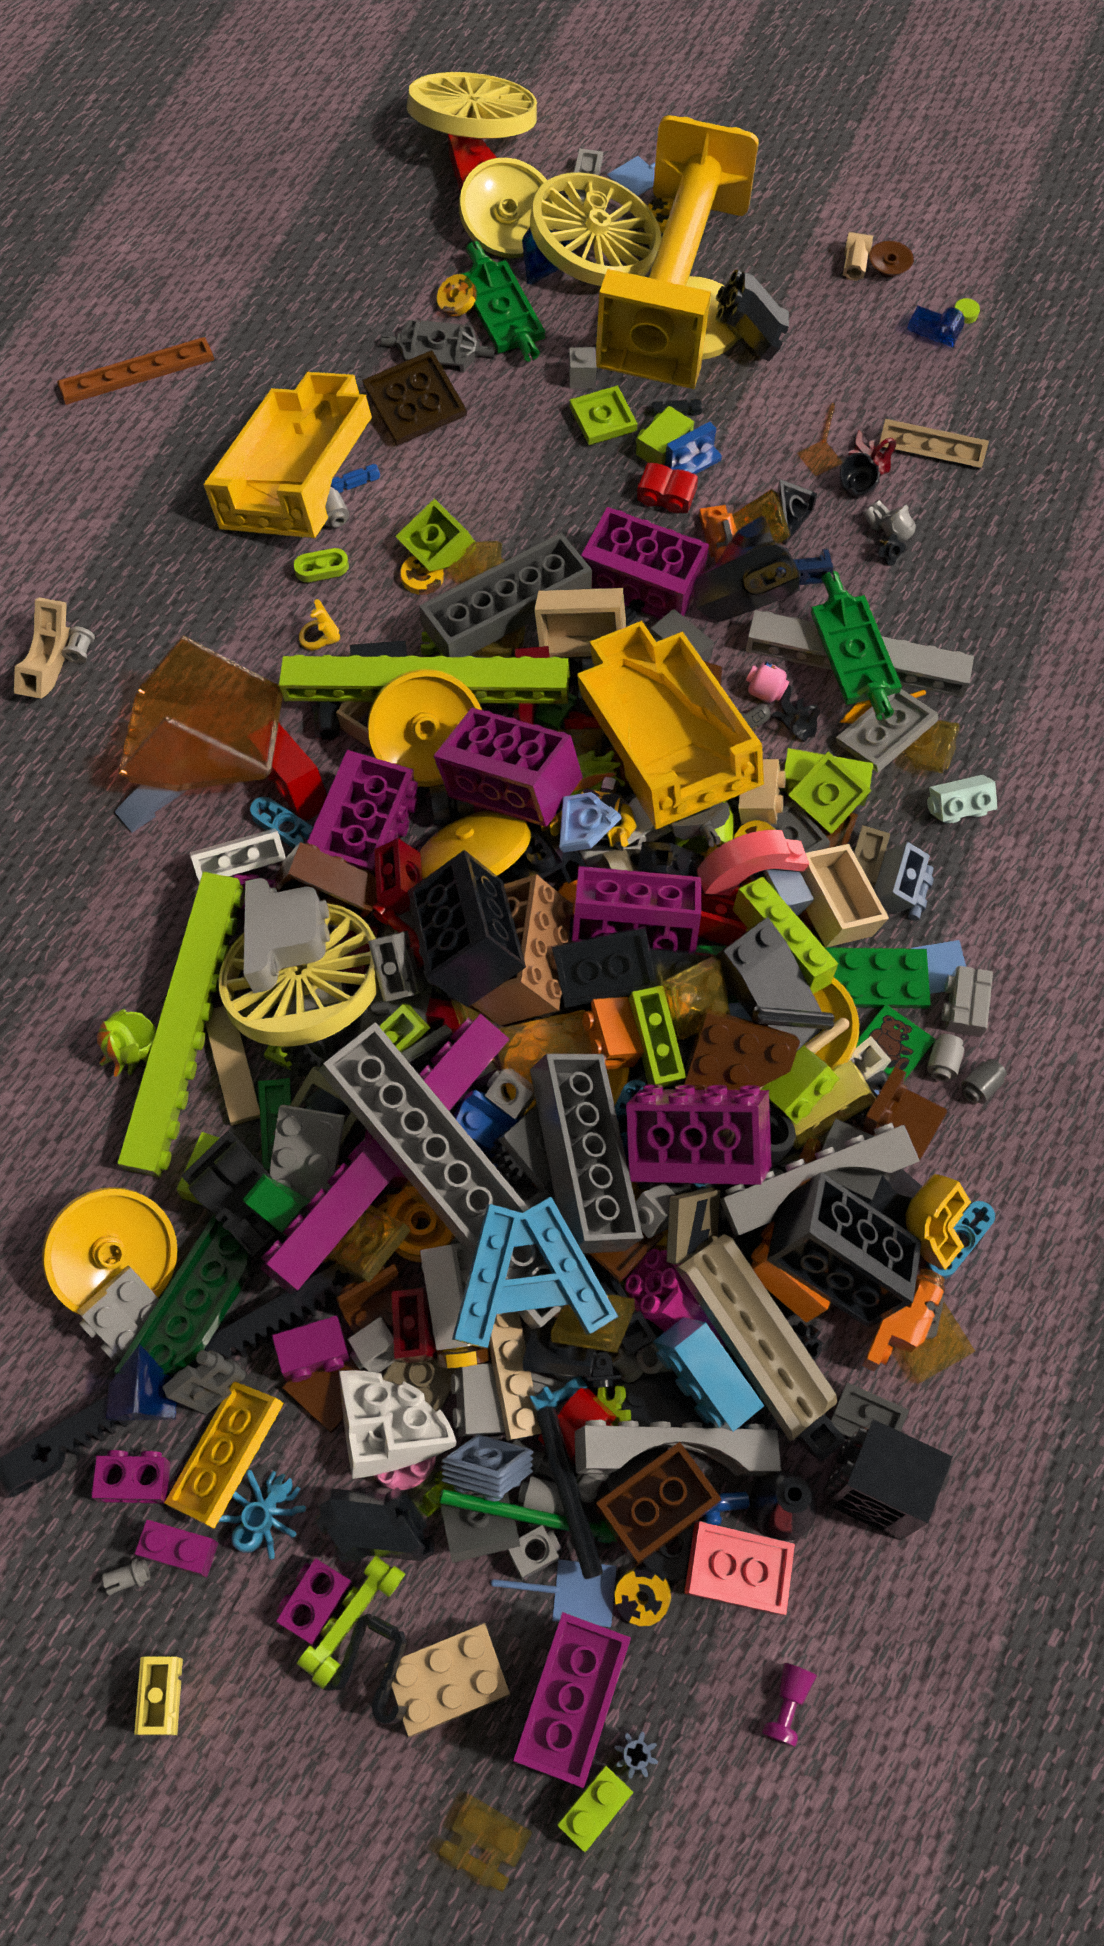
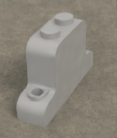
[244,878,330,993]

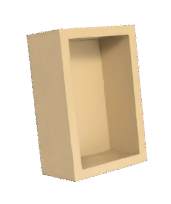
[535,588,626,657]
[800,844,889,948]
[384,1623,510,1737]

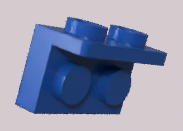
[665,421,722,474]
[453,1090,521,1157]

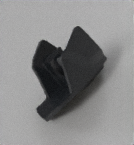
[694,516,801,622]
[504,821,587,884]

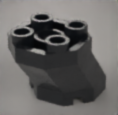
[716,269,789,361]
[315,1487,435,1563]

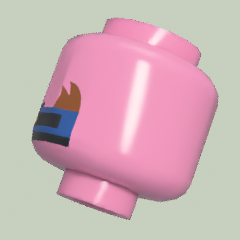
[746,661,789,703]

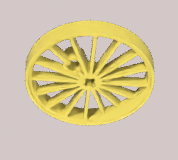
[407,72,537,139]
[530,173,662,286]
[219,904,380,1047]

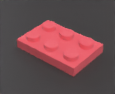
[684,1522,795,1615]

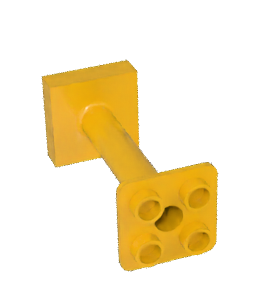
[596,115,759,389]

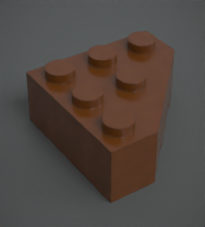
[680,1007,800,1090]

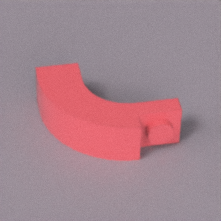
[697,830,809,896]

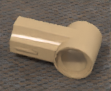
[843,232,873,281]

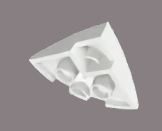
[339,1370,456,1479]

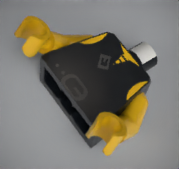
[541,777,637,851]

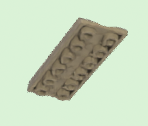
[676,1234,837,1441]

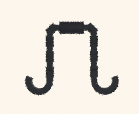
[323,1614,407,1724]

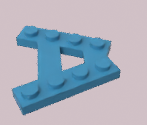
[452,1197,618,1349]

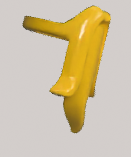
[299,599,340,651]

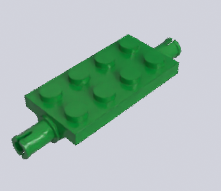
[460,241,545,362]
[810,571,902,720]

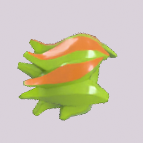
[570,750,625,796]
[97,1009,156,1077]

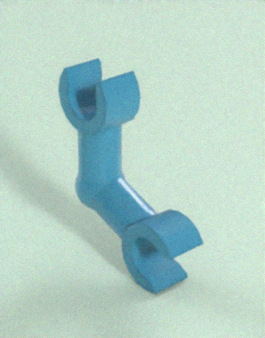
[529,1376,587,1410]

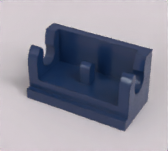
[777,549,833,585]

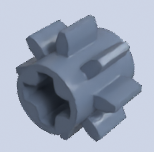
[614,1732,658,1779]

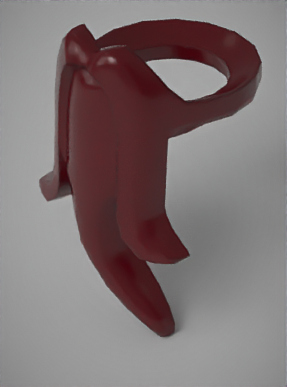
[848,430,897,477]

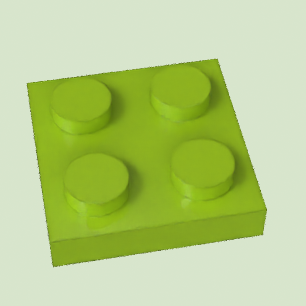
[569,385,638,445]
[788,751,872,834]

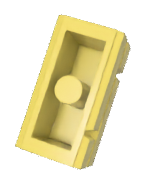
[134,1657,183,1735]

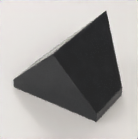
[773,479,817,545]

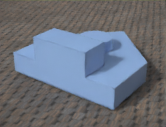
[559,792,622,853]

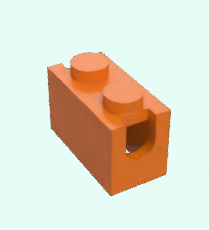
[582,997,644,1069]

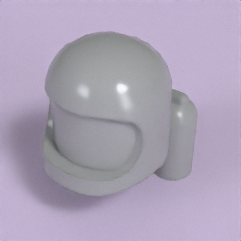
[862,499,916,542]

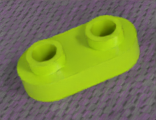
[294,548,349,582]

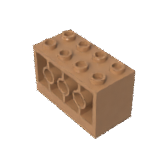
[472,874,573,1025]

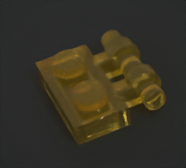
[439,1794,532,1893]

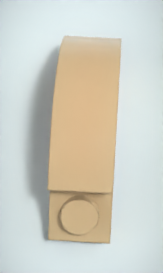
[14,597,70,699]

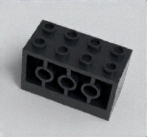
[408,850,526,1008]
[767,1172,921,1328]
[823,1419,953,1541]

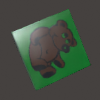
[856,1004,936,1082]

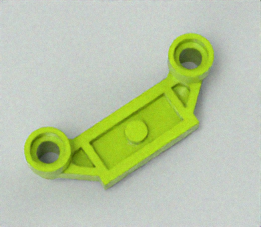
[297,1556,406,1689]

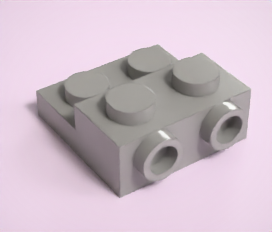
[77,1265,160,1362]

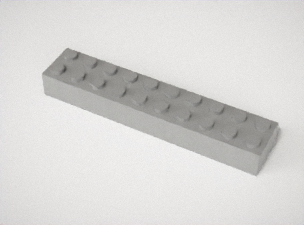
[318,1022,566,1329]

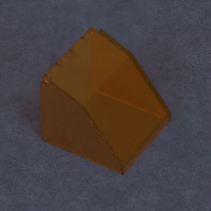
[118,635,283,791]

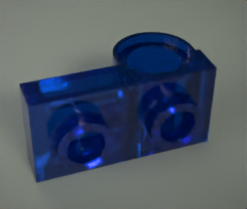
[907,306,965,348]

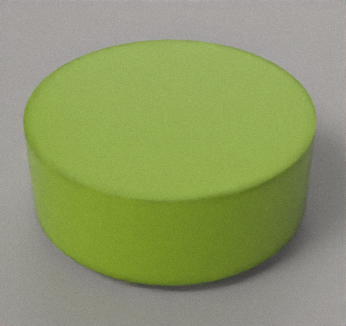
[953,298,980,324]

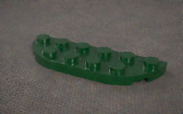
[114,1214,252,1381]

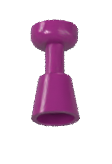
[762,1663,817,1747]

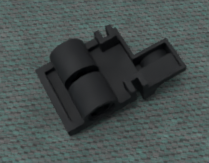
[181,1131,283,1258]

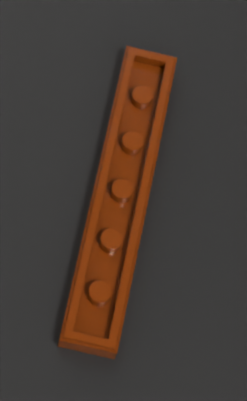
[57,337,214,405]

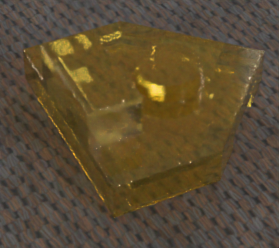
[447,541,505,584]
[903,720,960,773]

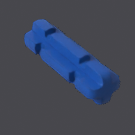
[330,464,380,493]

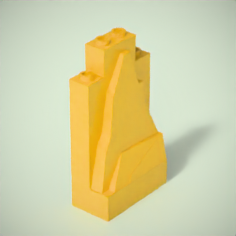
[203,372,372,538]
[577,621,764,830]

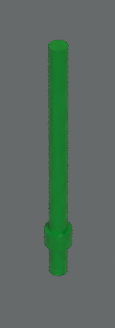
[439,1489,617,1544]

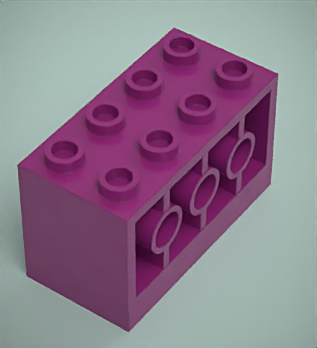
[581,507,709,619]
[434,708,583,827]
[307,750,419,877]
[572,866,701,952]
[626,1084,771,1185]
[513,1612,631,1788]

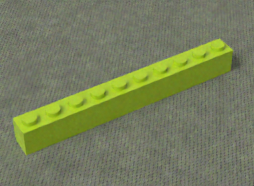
[279,655,570,704]
[118,872,245,1178]

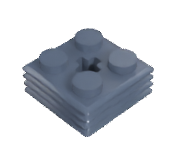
[442,1435,534,1501]

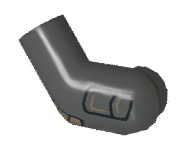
[741,704,771,730]

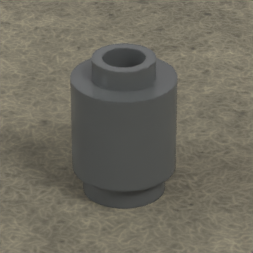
[961,1059,1007,1104]

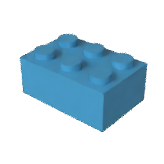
[653,1317,764,1432]

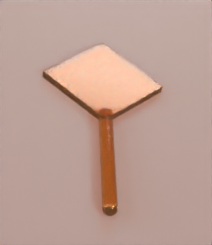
[797,403,842,476]

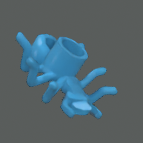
[218,1470,306,1560]

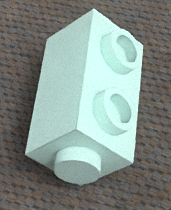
[927,775,997,823]

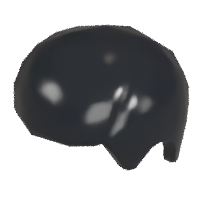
[839,453,880,497]

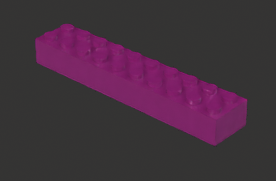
[260,1014,509,1294]

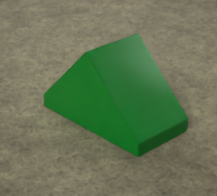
[243,1174,310,1233]

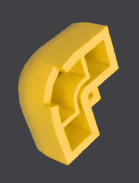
[905,1174,971,1270]

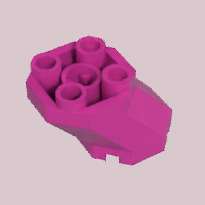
[625,1249,726,1348]

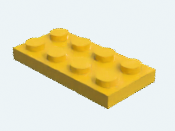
[164,1381,284,1529]

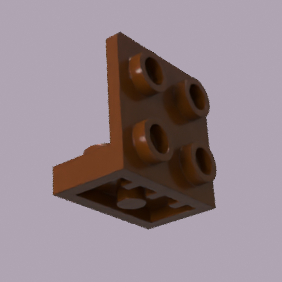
[862,1067,947,1160]
[336,1264,405,1335]

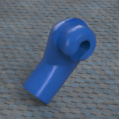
[703,1492,749,1526]

